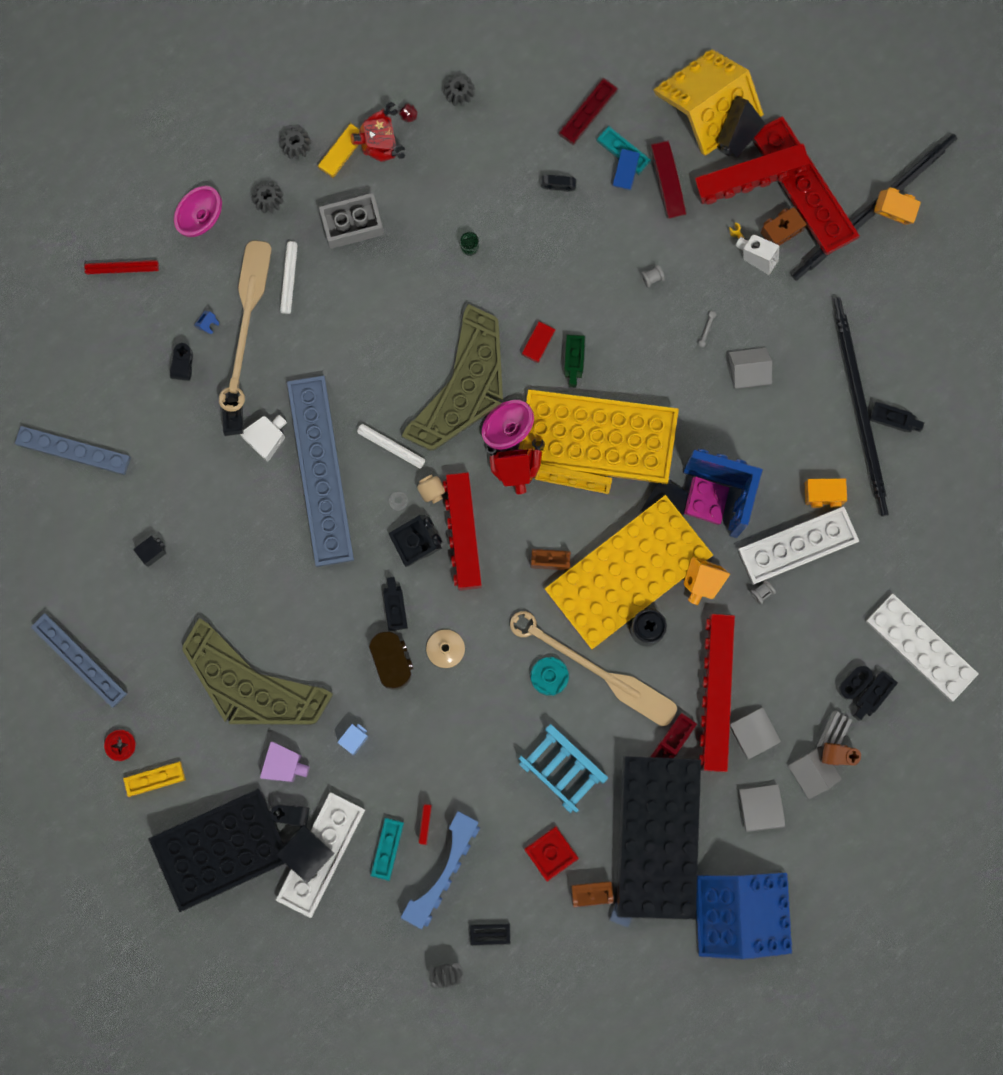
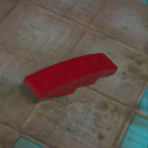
[650,141,687,219]
[650,713,697,758]

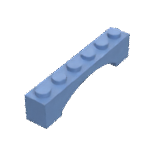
[401,811,480,930]

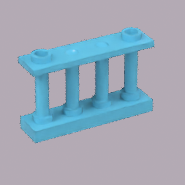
[519,724,608,813]

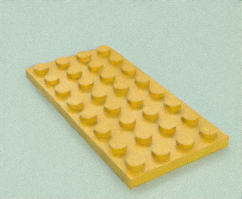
[519,389,679,484]
[545,495,713,650]

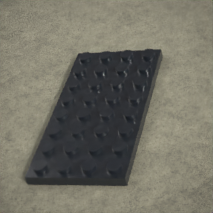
[617,756,701,920]

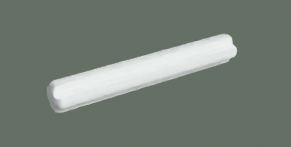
[280,241,298,314]
[357,424,425,468]

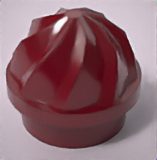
[398,103,418,122]

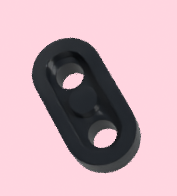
[839,666,873,700]

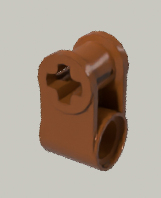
[822,742,861,766]

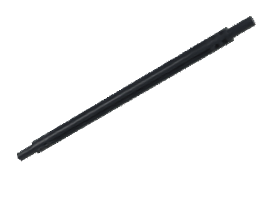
[792,134,957,281]
[833,297,889,517]

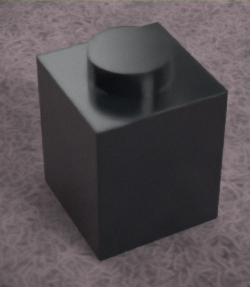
[133,535,166,567]

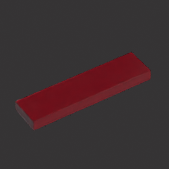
[559,78,618,146]

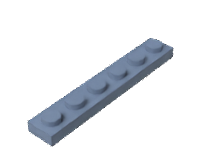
[15,426,131,475]
[31,613,127,708]

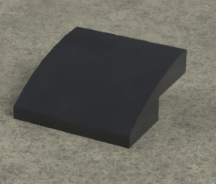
[641,481,689,516]
[276,824,335,883]

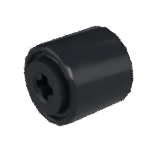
[630,609,667,647]

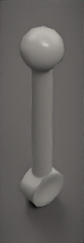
[698,311,716,347]

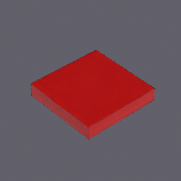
[524,826,579,882]

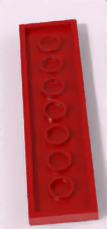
[753,116,860,256]

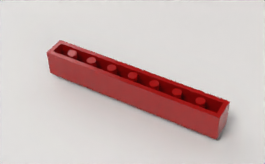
[699,614,735,772]

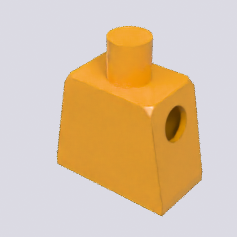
[684,557,730,605]

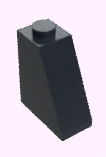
[717,96,766,158]

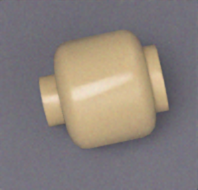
[417,474,445,504]

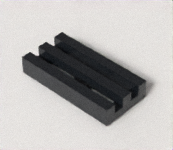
[470,923,511,946]

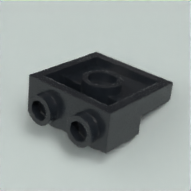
[388,515,442,567]

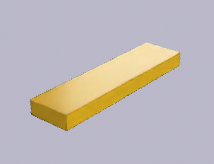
[534,464,612,494]

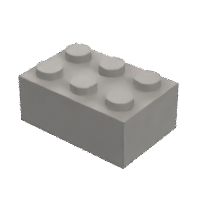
[319,193,384,249]

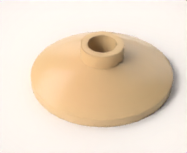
[426,630,465,668]

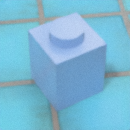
[337,724,368,755]

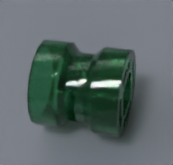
[460,232,479,256]

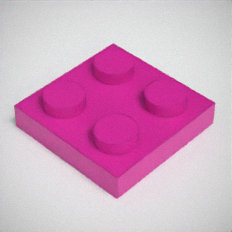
[684,477,729,525]

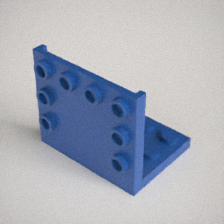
[683,449,763,538]
[696,873,792,959]

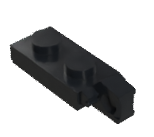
[222,392,244,436]
[870,402,925,433]
[383,577,408,632]
[853,670,898,721]

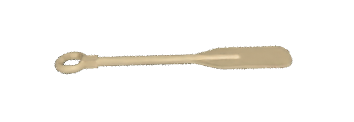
[219,241,272,412]
[510,611,677,726]

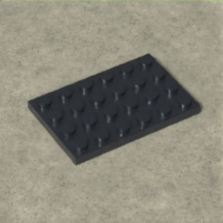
[148,789,285,913]

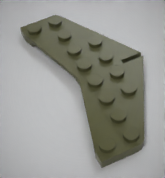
[402,304,503,451]
[183,618,334,725]

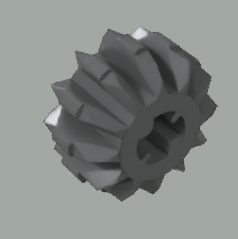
[444,74,475,106]
[280,127,311,160]
[252,181,284,214]
[428,963,463,989]

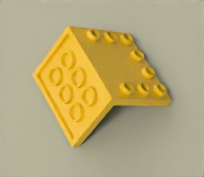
[654,49,764,156]

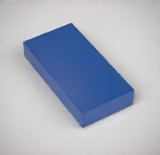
[613,149,640,190]

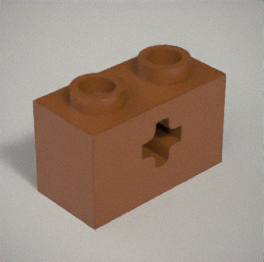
[760,207,807,246]

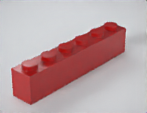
[695,143,810,204]
[443,472,482,591]

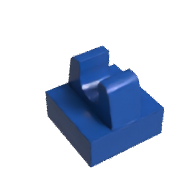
[194,311,220,334]

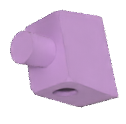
[260,742,310,782]

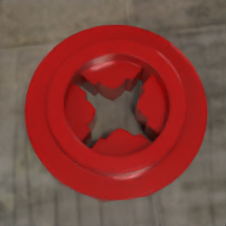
[104,730,136,761]

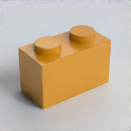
[874,188,921,225]
[804,478,847,508]

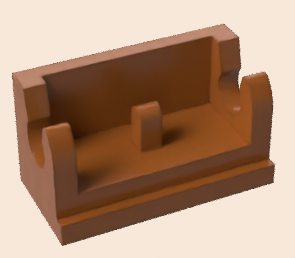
[531,549,571,571]
[571,881,613,907]

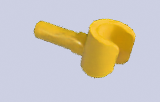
[729,223,744,239]

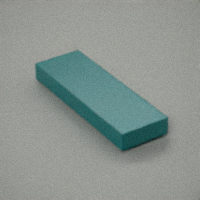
[597,126,651,175]
[371,818,404,881]

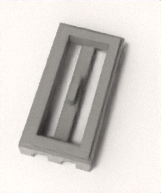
[817,711,852,749]

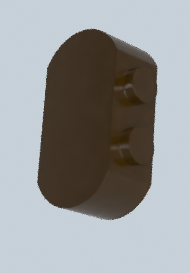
[369,632,414,690]

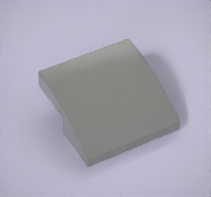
[730,707,781,760]
[739,785,785,832]

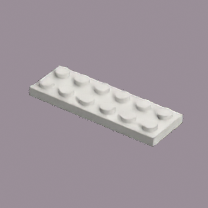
[738,507,859,585]
[865,594,979,702]
[276,792,365,918]

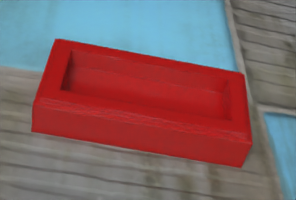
[522,321,556,363]
[419,804,432,845]

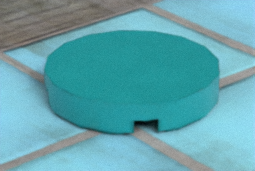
[531,657,569,696]

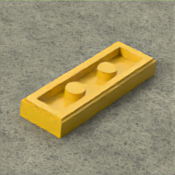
[318,123,359,178]
[123,761,186,797]

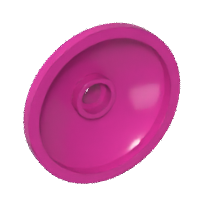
[174,186,222,237]
[482,400,534,450]

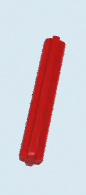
[84,260,159,274]

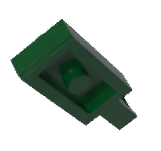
[564,335,585,388]

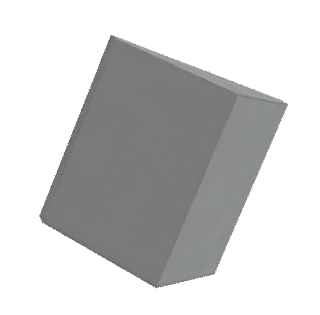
[729,348,772,389]
[788,747,842,800]

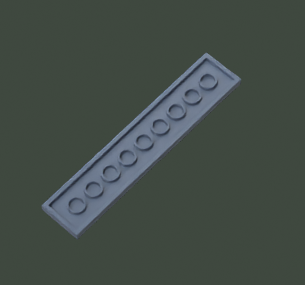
[287,376,354,567]

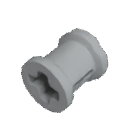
[641,265,665,288]
[750,580,776,605]

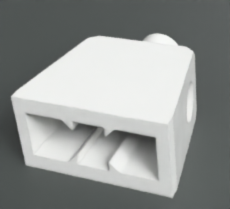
[736,235,779,275]
[240,415,287,462]

